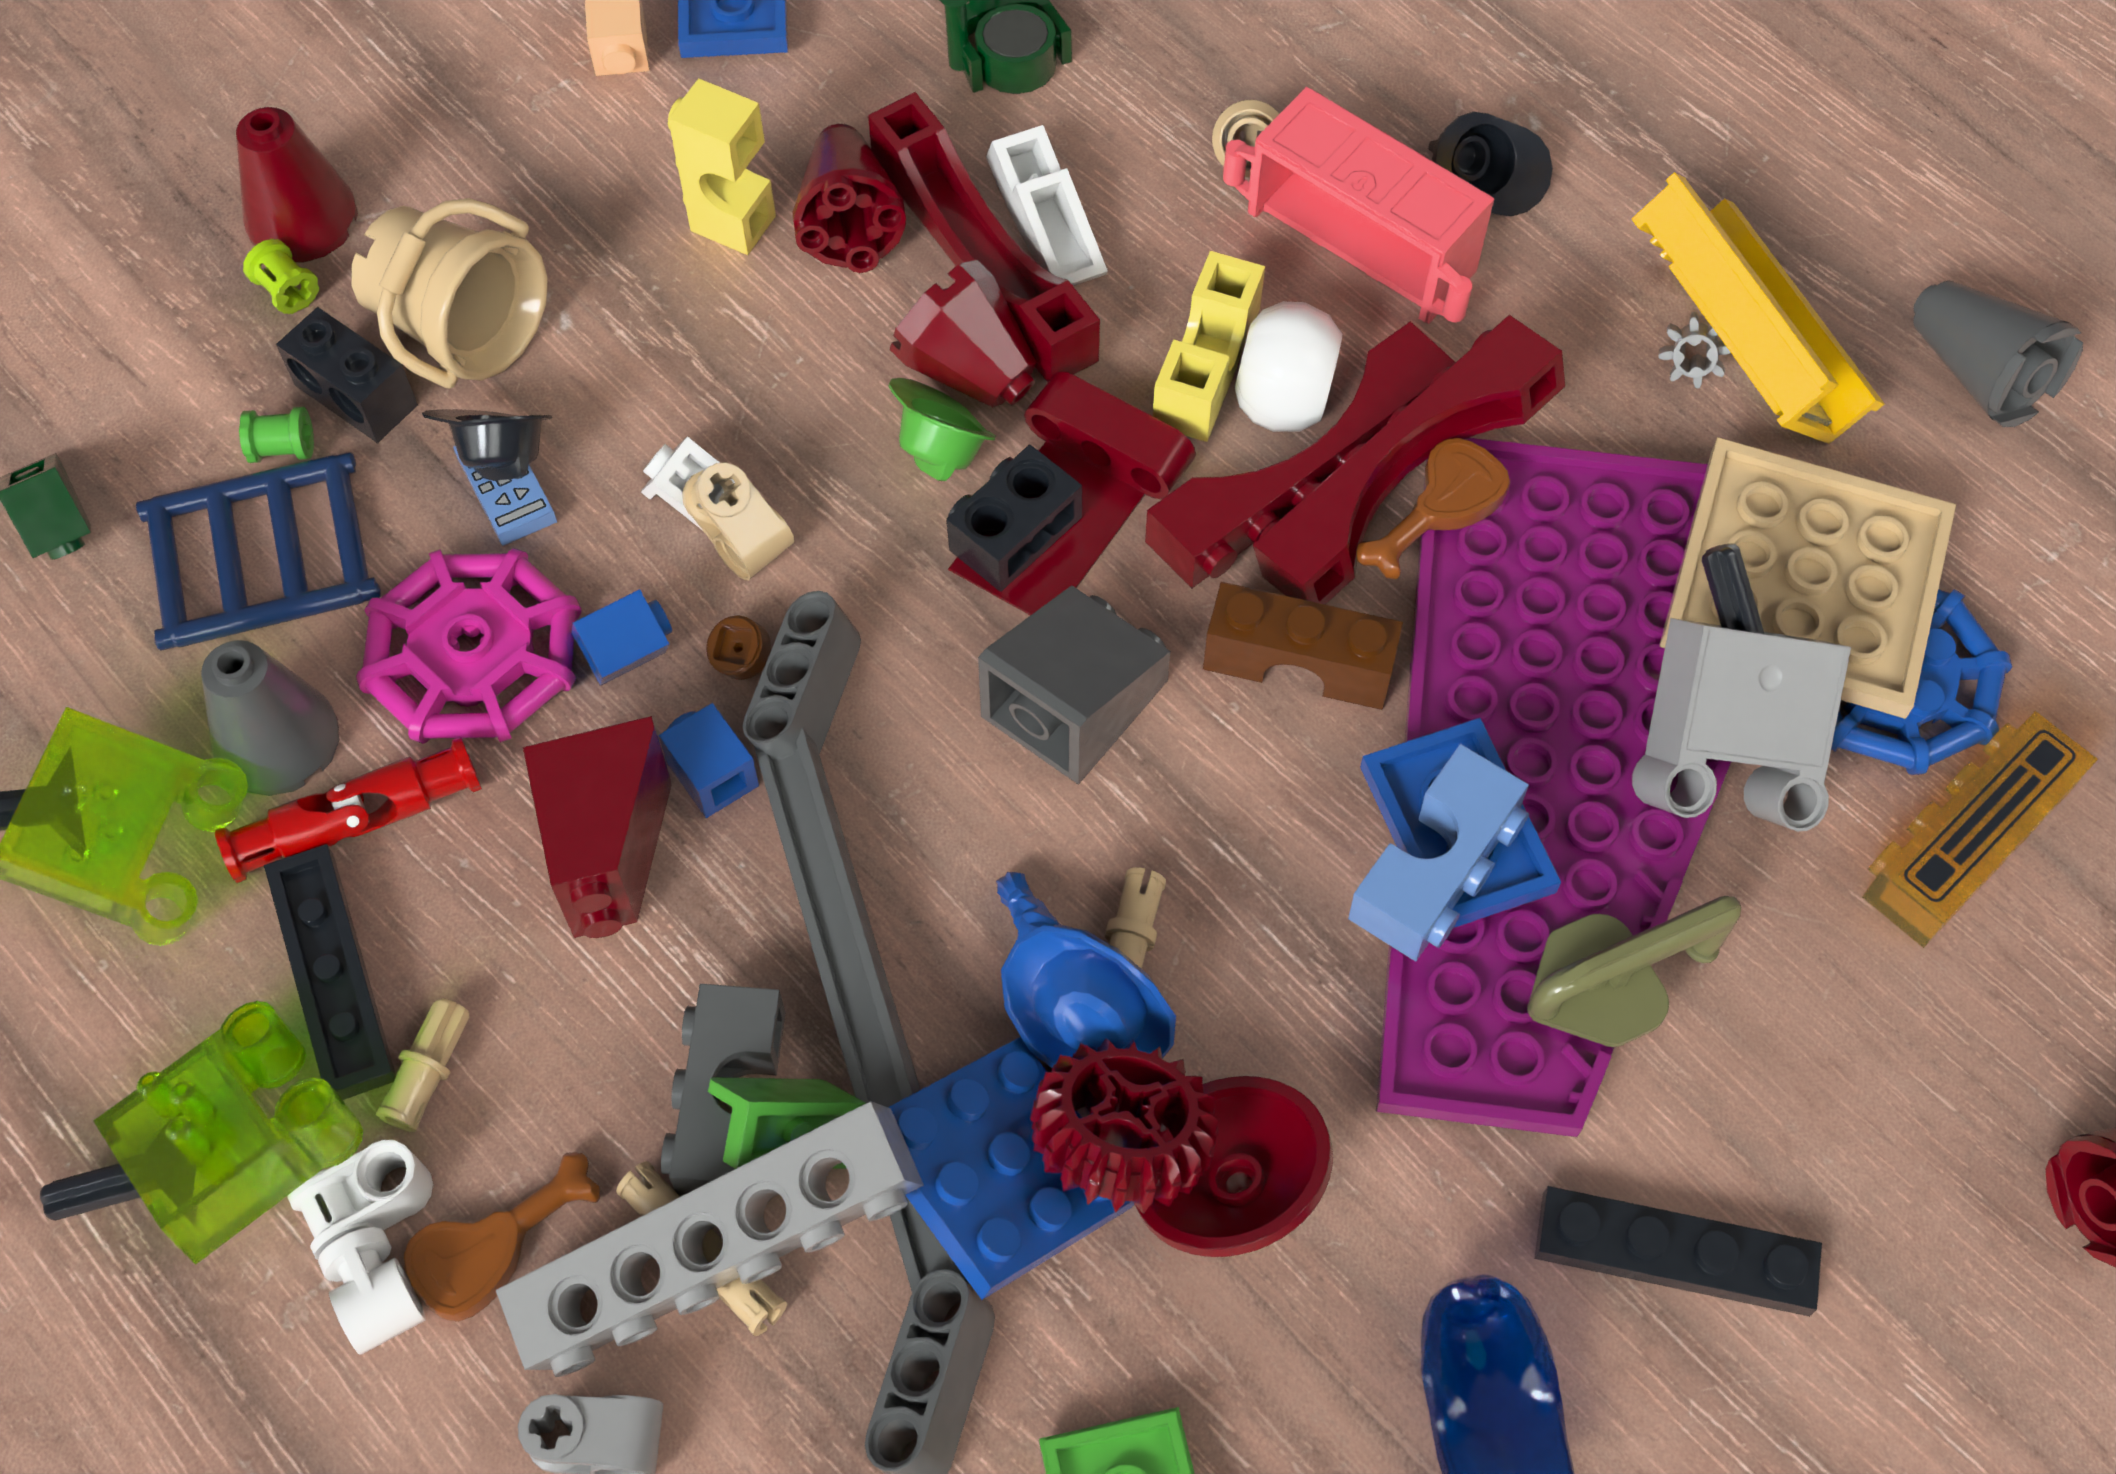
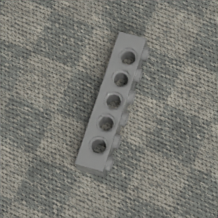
[496,1101,924,1377]

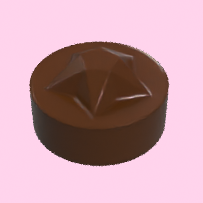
[706,615,771,680]

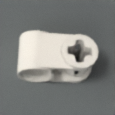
[287,1140,433,1260]

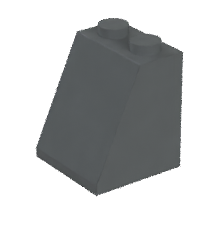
[978,585,1171,785]

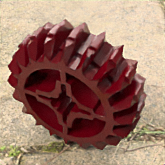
[1030,1038,1219,1214]

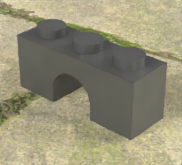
[661,984,786,1196]

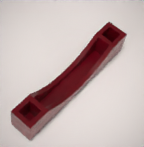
[868,92,1100,382]
[1253,315,1565,605]
[1145,321,1456,589]

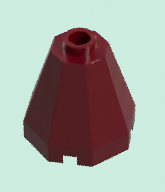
[889,260,1037,408]

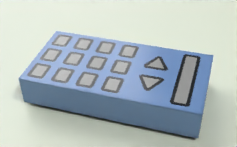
[453,446,557,546]

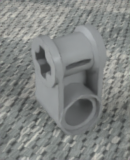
[518,1394,664,1474]

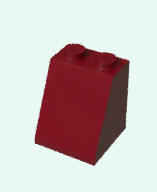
[523,716,672,938]

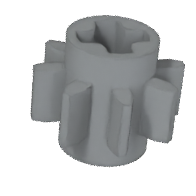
[1659,312,1731,388]

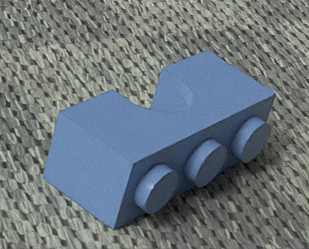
[1348,744,1529,962]

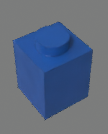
[571,589,673,686]
[658,703,759,818]

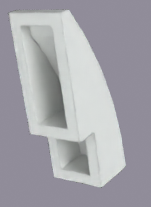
[986,125,1108,286]

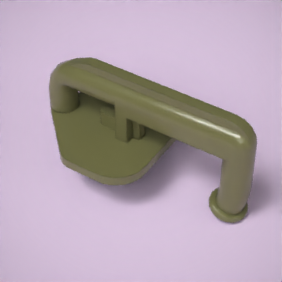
[1527,896,1742,1047]

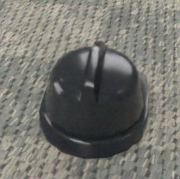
[1428,111,1553,216]
[422,409,552,481]

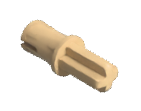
[375,998,469,1132]

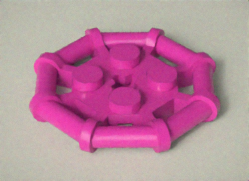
[356,548,581,744]

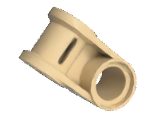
[682,462,794,581]

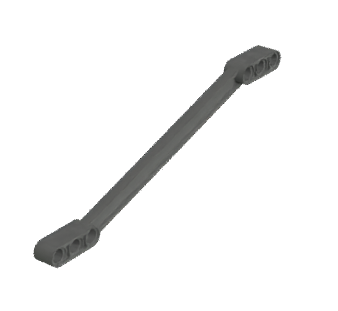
[743,591,995,1474]

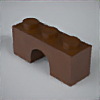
[1203,582,1403,710]

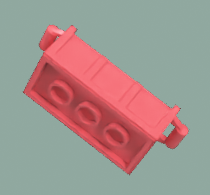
[1223,87,1494,324]

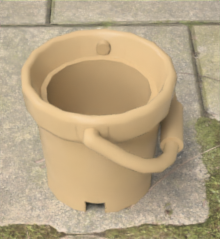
[352,198,548,389]

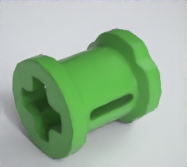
[239,407,314,463]

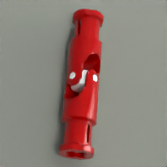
[215,737,482,883]

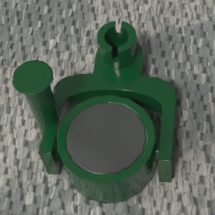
[940,0,1072,94]

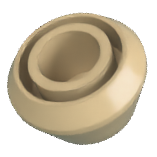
[1212,100,1279,177]

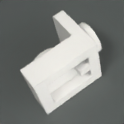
[641,437,735,530]

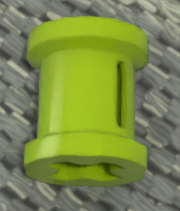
[243,239,319,314]

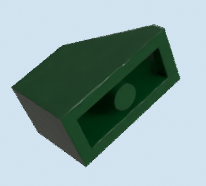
[0,453,91,560]

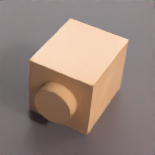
[585,0,649,76]

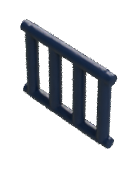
[136,452,381,651]

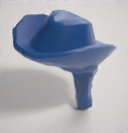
[996,872,1176,1068]

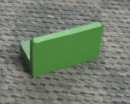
[708,1077,866,1169]

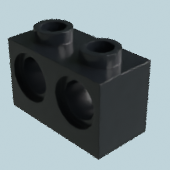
[276,307,418,444]
[946,444,1082,592]

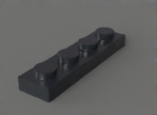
[264,844,396,1104]
[1534,1186,1822,1317]

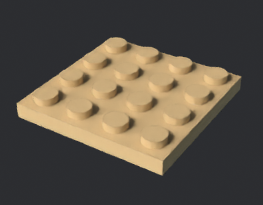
[1659,437,1956,719]

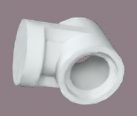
[318,1227,426,1355]

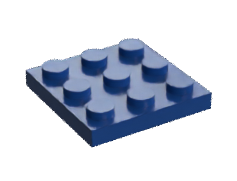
[888,1037,1134,1300]

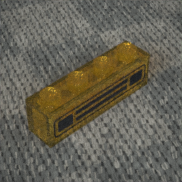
[1862,711,2098,948]

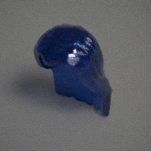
[1421,1274,1575,1474]

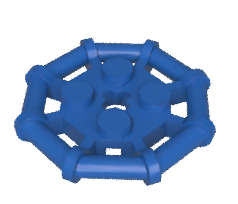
[1831,589,2012,775]

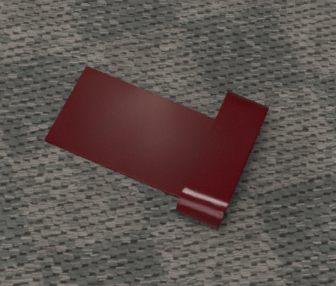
[948,372,1196,616]

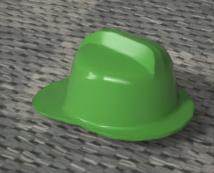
[888,377,996,482]

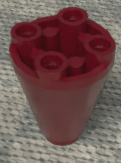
[792,124,906,273]

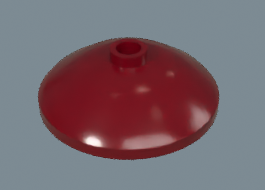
[1134,1076,1333,1257]

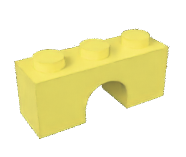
[668,78,776,255]
[1153,251,1265,442]

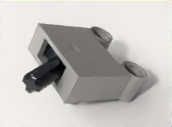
[1632,543,1851,832]

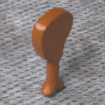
[1356,438,1510,579]
[404,1152,600,1322]

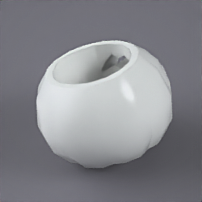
[1235,301,1343,432]

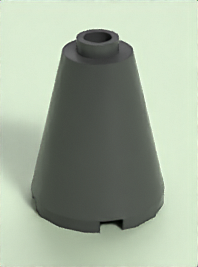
[1913,280,2083,427]
[201,640,340,796]

